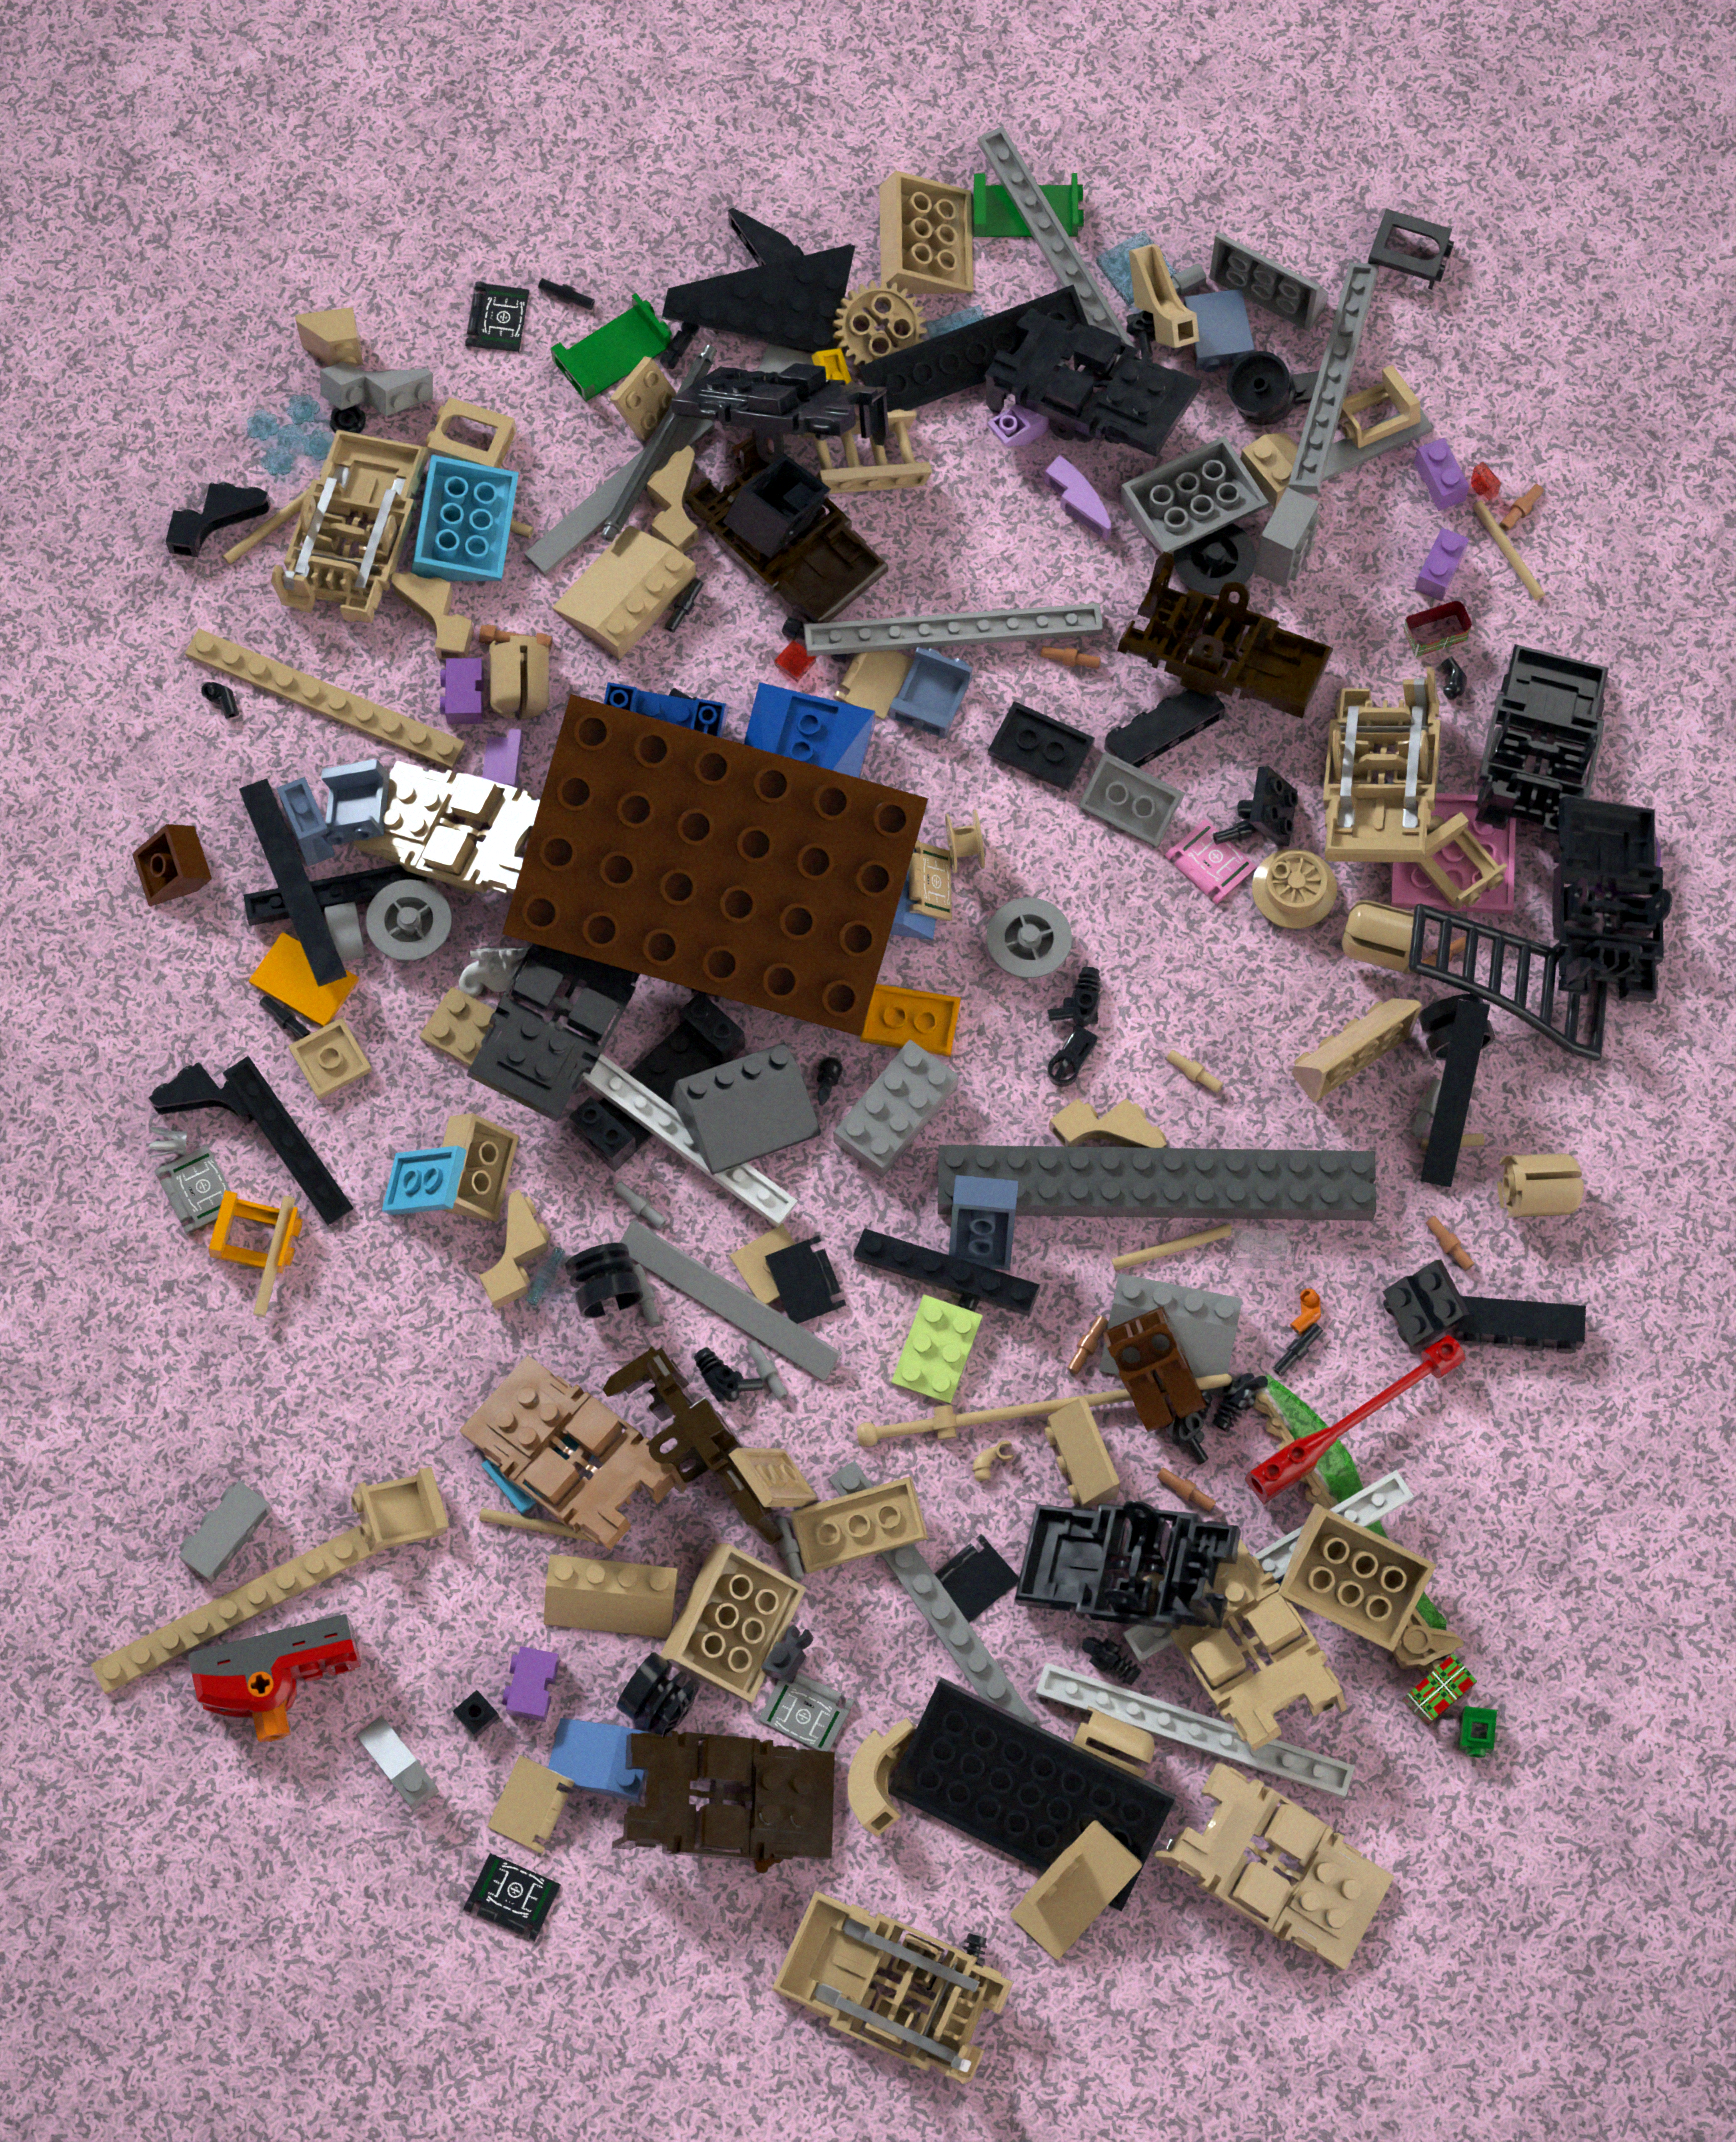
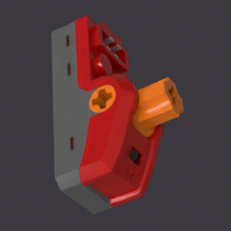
[188,1614,361,1743]

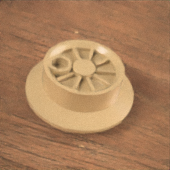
[1252,849,1337,929]

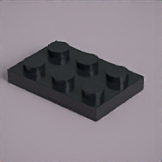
[987,701,1095,792]

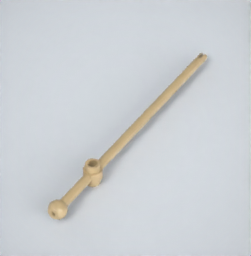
[856,1374,1232,1447]

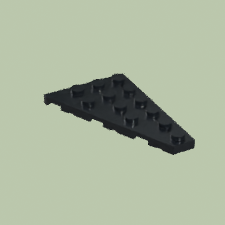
[661,244,855,354]

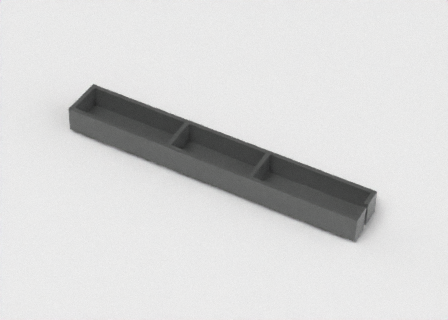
[937,1145,1376,1221]

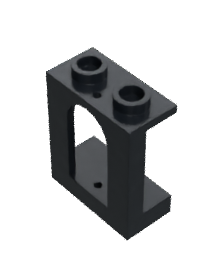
[1367,209,1454,290]

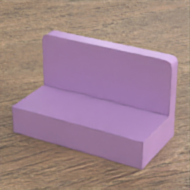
[482,729,523,788]

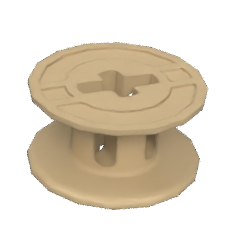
[945,810,985,873]

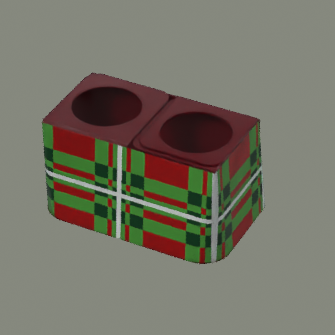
[1404,601,1472,658]
[1402,1654,1477,1726]

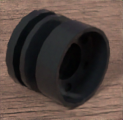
[565,1242,643,1318]
[616,1652,700,1737]

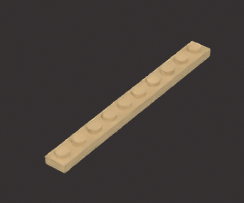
[185,628,466,770]
[91,1525,385,1694]

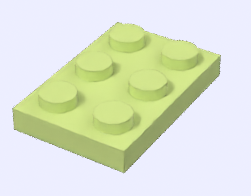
[891,1294,983,1405]

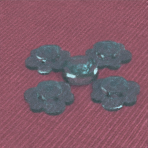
[247,394,334,476]

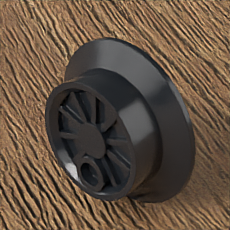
[1173,523,1256,595]

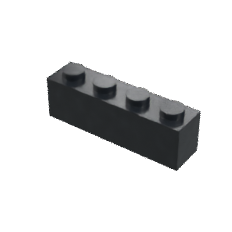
[1104,687,1225,768]
[1455,1296,1586,1354]

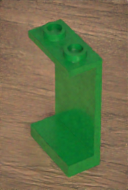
[973,173,1084,237]
[551,293,672,402]

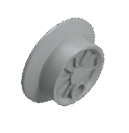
[366,880,452,961]
[986,897,1072,978]

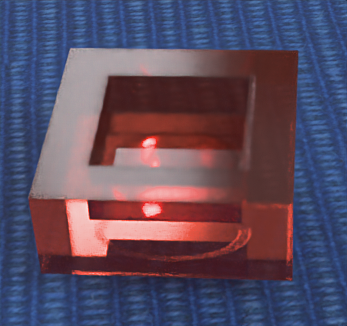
[1471,462,1501,501]
[774,640,816,683]

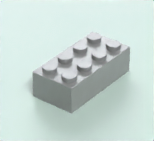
[833,1039,959,1178]

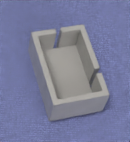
[1254,487,1321,588]

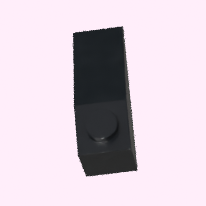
[728,208,804,266]

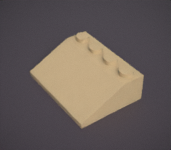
[879,170,973,294]
[552,525,696,660]
[1292,998,1422,1103]
[1278,1503,1437,1652]
[660,1543,806,1703]

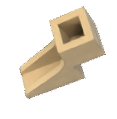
[1129,244,1199,348]
[647,445,699,554]
[391,572,474,660]
[1049,1098,1167,1148]
[479,1189,551,1310]

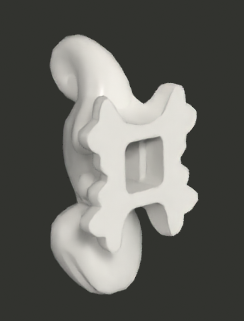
[459,947,530,998]

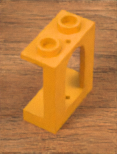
[208,1190,303,1274]

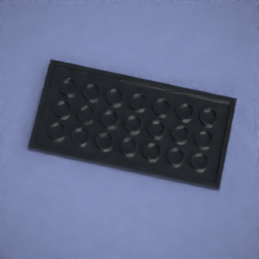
[888,1677,1177,1912]

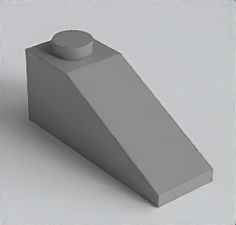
[356,1715,439,1812]

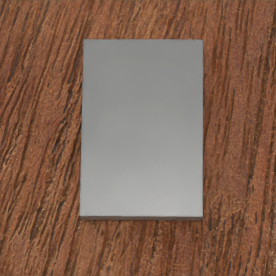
[1078,752,1185,848]

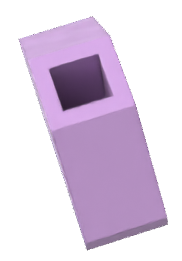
[987,397,1050,446]

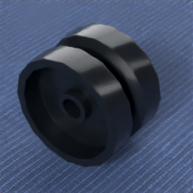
[1226,351,1297,426]
[1418,993,1495,1060]

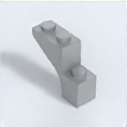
[320,361,433,416]

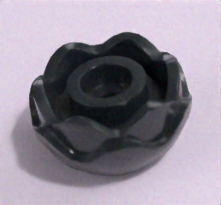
[329,405,366,434]

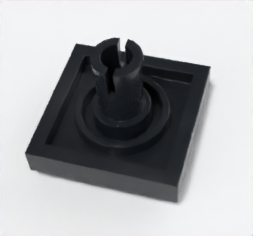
[1237,766,1298,846]

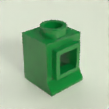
[1458,1706,1498,1758]

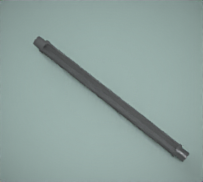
[601,345,717,542]

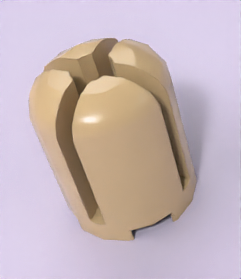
[490,636,549,720]
[1342,900,1414,974]
[1497,1153,1584,1218]
[1073,1706,1155,1778]

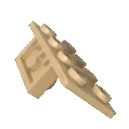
[1010,1820,1142,1960]

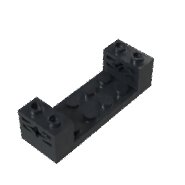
[568,991,745,1172]

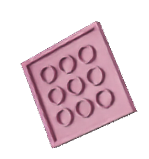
[1390,793,1516,915]

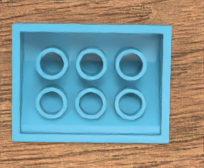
[411,455,519,581]

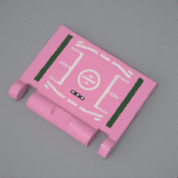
[1165,819,1257,905]

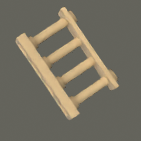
[798,409,932,494]

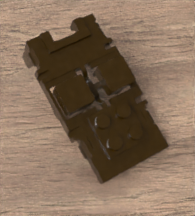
[685,429,888,624]
[1117,551,1333,719]
[602,1346,784,1545]
[612,1731,835,1862]

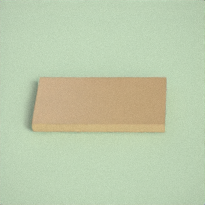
[728,1448,818,1507]
[790,1476,929,1574]

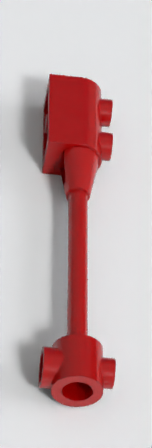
[1244,1335,1466,1505]

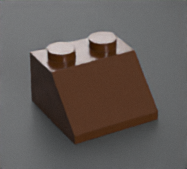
[132,824,212,907]

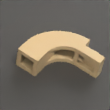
[847,1717,917,1837]

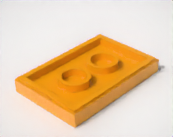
[248,932,359,1027]
[860,984,961,1057]

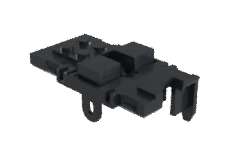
[985,308,1201,457]
[671,363,889,464]
[1475,644,1609,842]
[1552,796,1672,1003]
[467,943,640,1122]
[1014,1501,1241,1630]

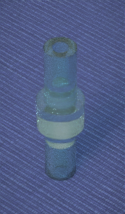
[526,1247,566,1306]

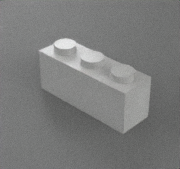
[178,1480,273,1584]

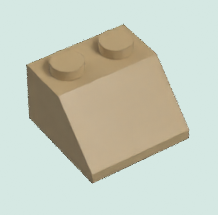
[295,307,363,368]
[1240,433,1298,509]

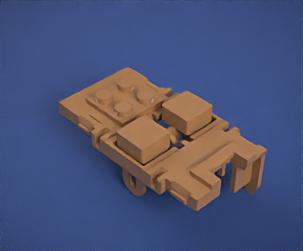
[459,1355,687,1551]

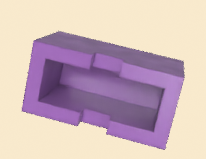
[1414,438,1469,511]
[1415,527,1469,601]
[440,658,484,724]
[502,1646,560,1722]

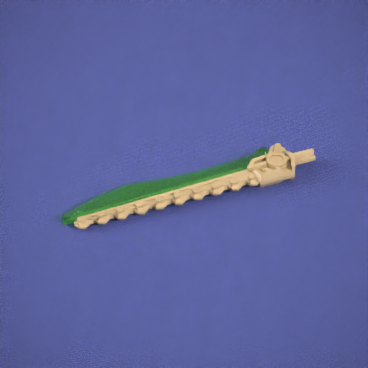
[1253,1375,1464,1674]

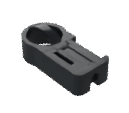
[1047,1025,1098,1087]

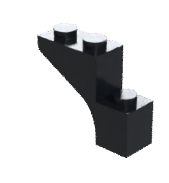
[165,482,271,558]
[148,1062,254,1126]

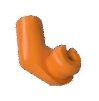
[1290,1288,1321,1336]

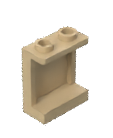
[351,1467,449,1552]

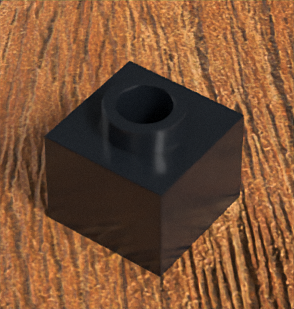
[453,1690,500,1739]

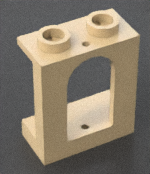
[1338,365,1421,448]
[425,397,517,468]
[1415,812,1507,911]

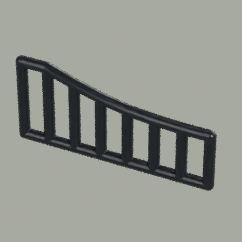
[1408,904,1608,1061]

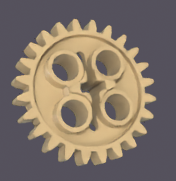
[833,280,928,368]

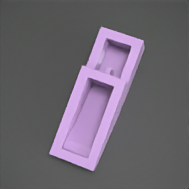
[1044,455,1112,541]

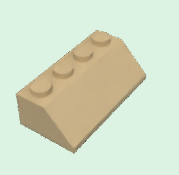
[544,1554,679,1638]

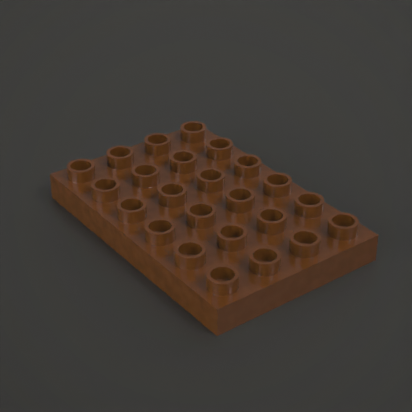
[502,694,929,1037]

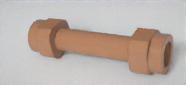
[479,624,553,654]

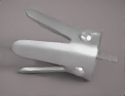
[149,1127,196,1158]

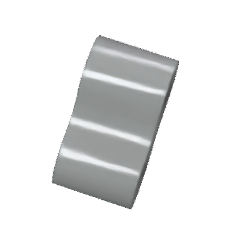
[325,902,366,962]

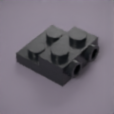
[1382,1259,1470,1347]

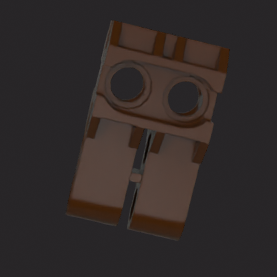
[1103,1305,1207,1433]

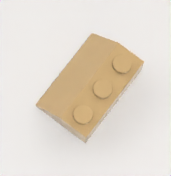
[442,1113,519,1222]
[1044,1396,1120,1508]

